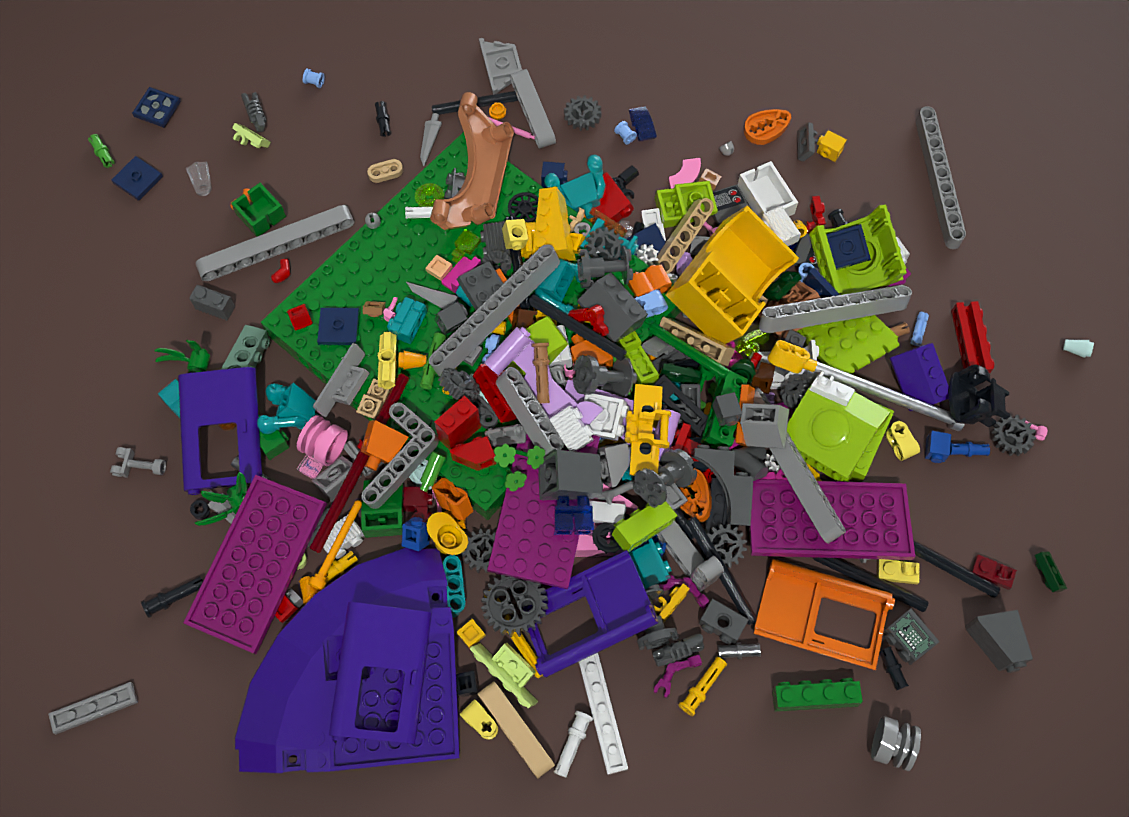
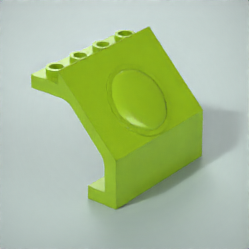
[809,205,907,295]
[787,380,890,482]

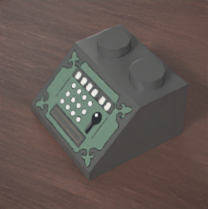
[883,609,940,665]

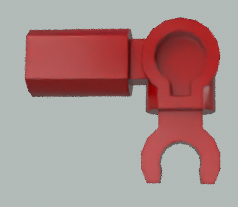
[568,304,609,336]

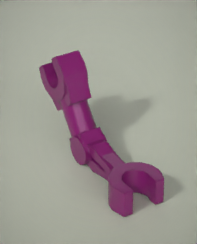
[659,575,710,610]
[654,655,702,699]

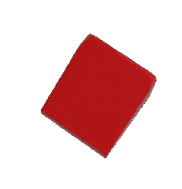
[287,304,312,330]

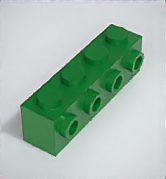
[701,370,748,450]
[772,678,863,712]

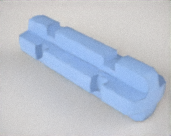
[910,312,929,346]

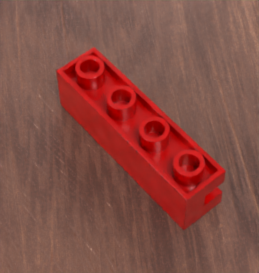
[951,301,994,373]

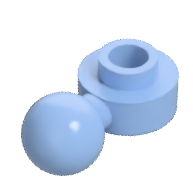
[482,334,500,364]

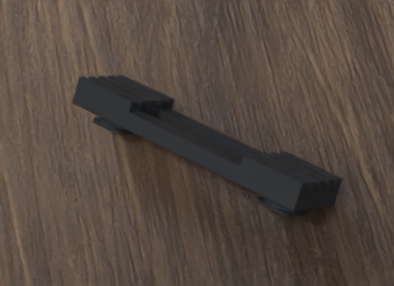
[653,375,708,437]

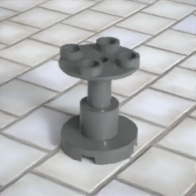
[577,246,633,288]
[573,355,637,397]
[633,449,697,508]
[637,585,679,650]

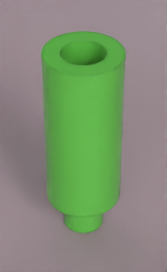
[420,451,446,492]

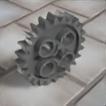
[481,575,548,637]

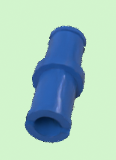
[950,442,990,457]

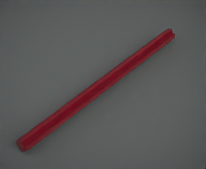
[310,373,409,553]

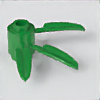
[154,340,211,373]
[194,472,247,526]

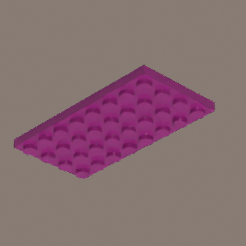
[487,434,600,590]
[183,475,327,654]
[749,479,915,560]

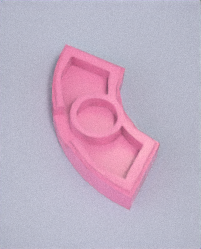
[668,158,701,189]

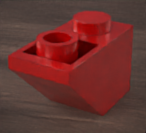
[449,436,497,471]

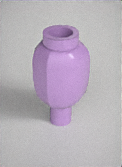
[676,252,693,277]

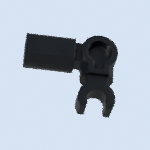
[612,165,639,199]

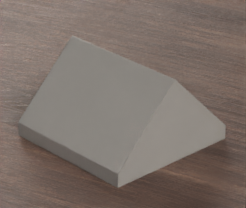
[312,456,361,502]

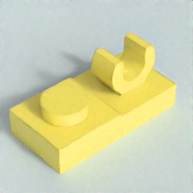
[877,559,919,584]

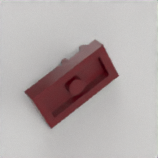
[971,554,1017,590]

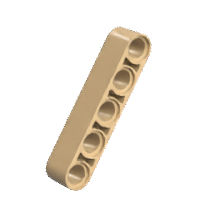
[653,198,714,274]
[477,681,555,779]

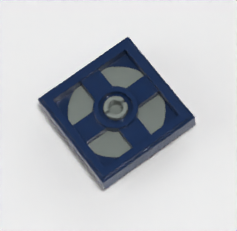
[132,87,181,128]

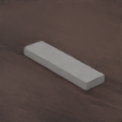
[48,682,138,735]

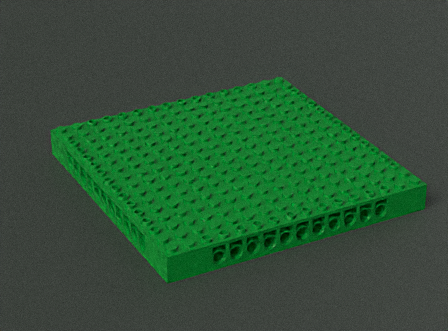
[261,132,681,521]

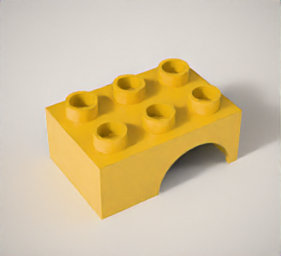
[665,206,799,344]

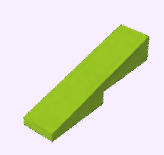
[617,331,659,386]

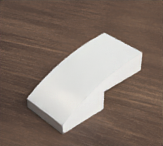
[641,208,666,242]

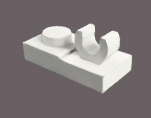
[810,372,855,407]

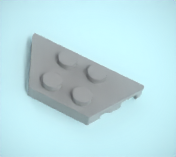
[479,38,522,94]

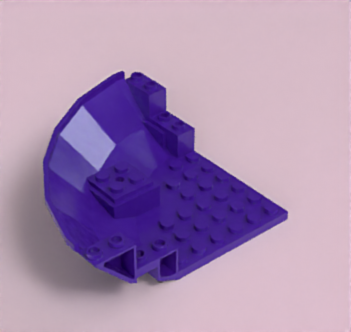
[235,548,459,773]

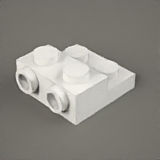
[584,394,629,441]

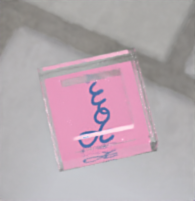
[297,455,324,479]

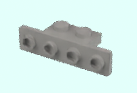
[313,343,370,417]

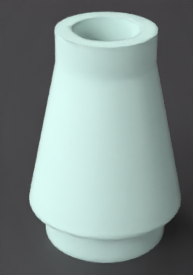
[1063,339,1094,358]

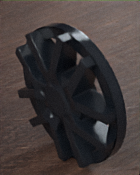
[508,192,538,222]

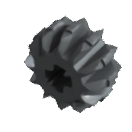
[780,377,811,410]

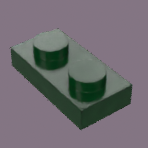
[763,271,802,302]
[659,363,701,384]
[1034,552,1067,593]

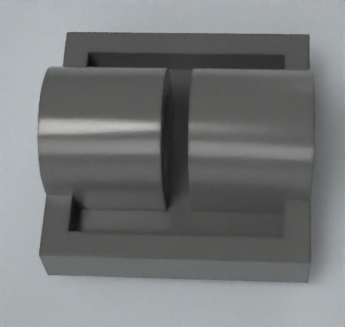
[456,261,503,310]

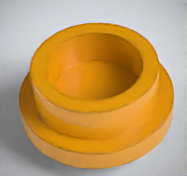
[489,103,506,120]

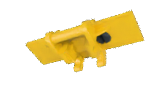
[625,384,671,476]

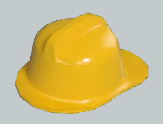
[426,512,468,555]

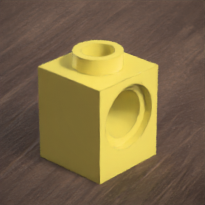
[502,219,529,250]

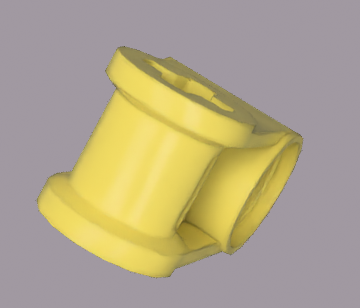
[886,421,920,461]
[459,699,498,740]

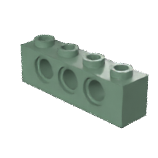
[221,325,270,370]

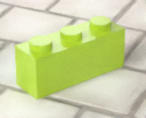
[612,501,678,552]

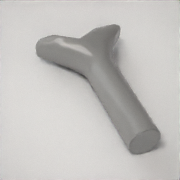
[595,480,635,505]

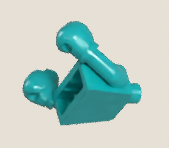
[544,154,605,219]
[535,259,592,315]
[257,383,318,434]

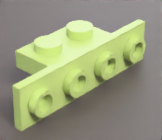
[470,643,538,709]

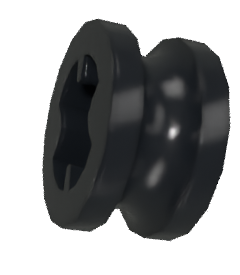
[190,500,210,520]

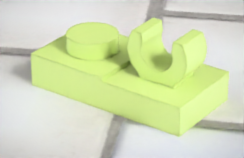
[232,123,271,148]

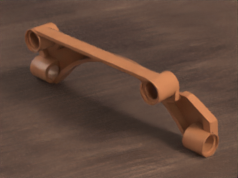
[430,92,514,230]

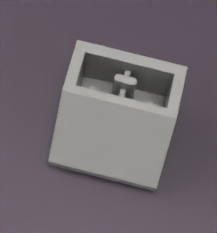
[740,403,789,449]

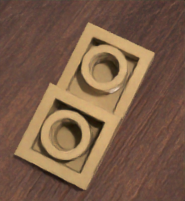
[356,378,391,419]

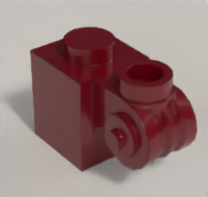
[403,487,433,523]

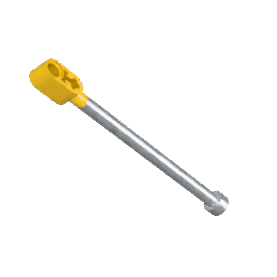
[768,340,965,431]

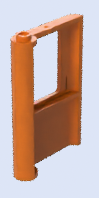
[753,558,895,670]

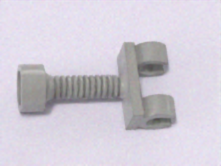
[110,447,166,478]

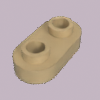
[367,159,403,183]

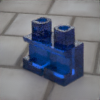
[554,496,594,535]

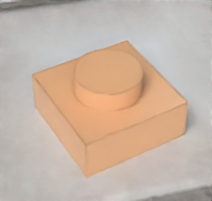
[426,255,452,281]

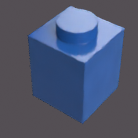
[925,431,951,463]

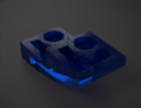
[629,106,657,141]

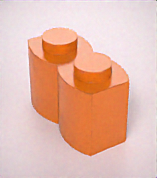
[627,265,672,299]
[432,478,473,520]

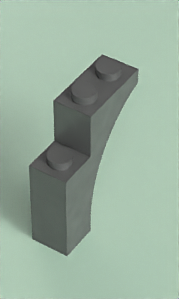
[691,445,754,526]

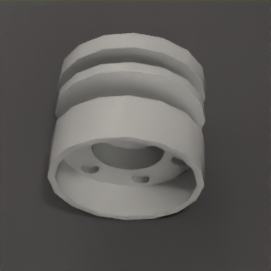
[871,716,921,771]

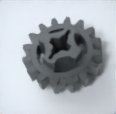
[564,95,601,131]
[584,227,624,261]
[438,368,481,402]
[991,414,1036,456]
[706,524,747,568]
[462,529,496,573]

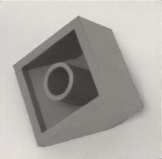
[597,443,631,487]

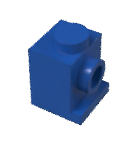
[402,517,430,551]

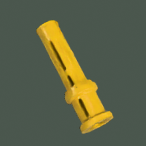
[678,657,727,716]

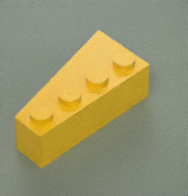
[532,187,576,261]

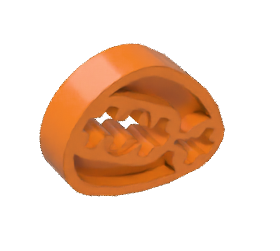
[744,109,791,145]
[678,468,712,522]

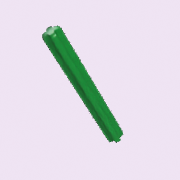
[648,323,729,378]

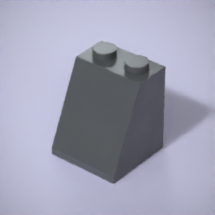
[538,450,603,500]
[965,610,1033,673]

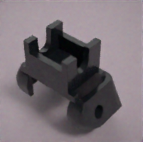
[949,365,1010,427]

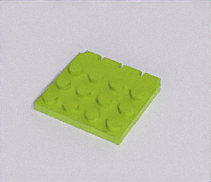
[797,315,900,374]

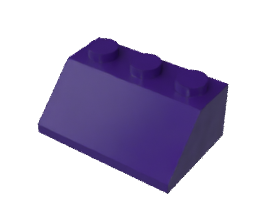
[890,343,949,411]

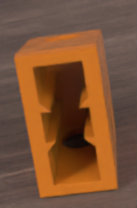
[570,334,613,369]
[361,420,408,471]

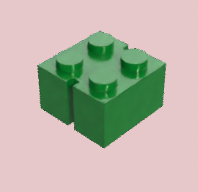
[231,183,286,237]

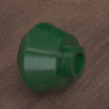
[730,359,756,383]

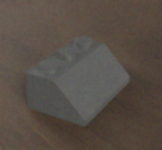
[577,272,648,343]

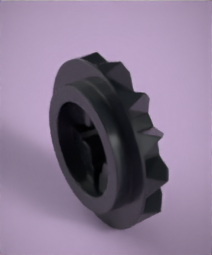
[592,523,621,554]

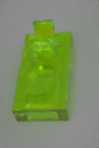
[735,329,770,356]

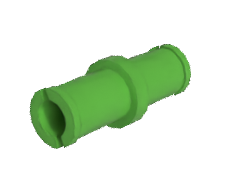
[88,134,115,168]

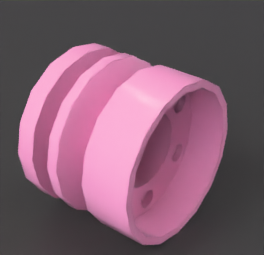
[297,415,348,466]

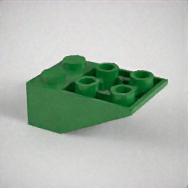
[361,479,405,538]

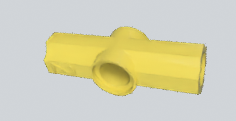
[378,332,397,389]

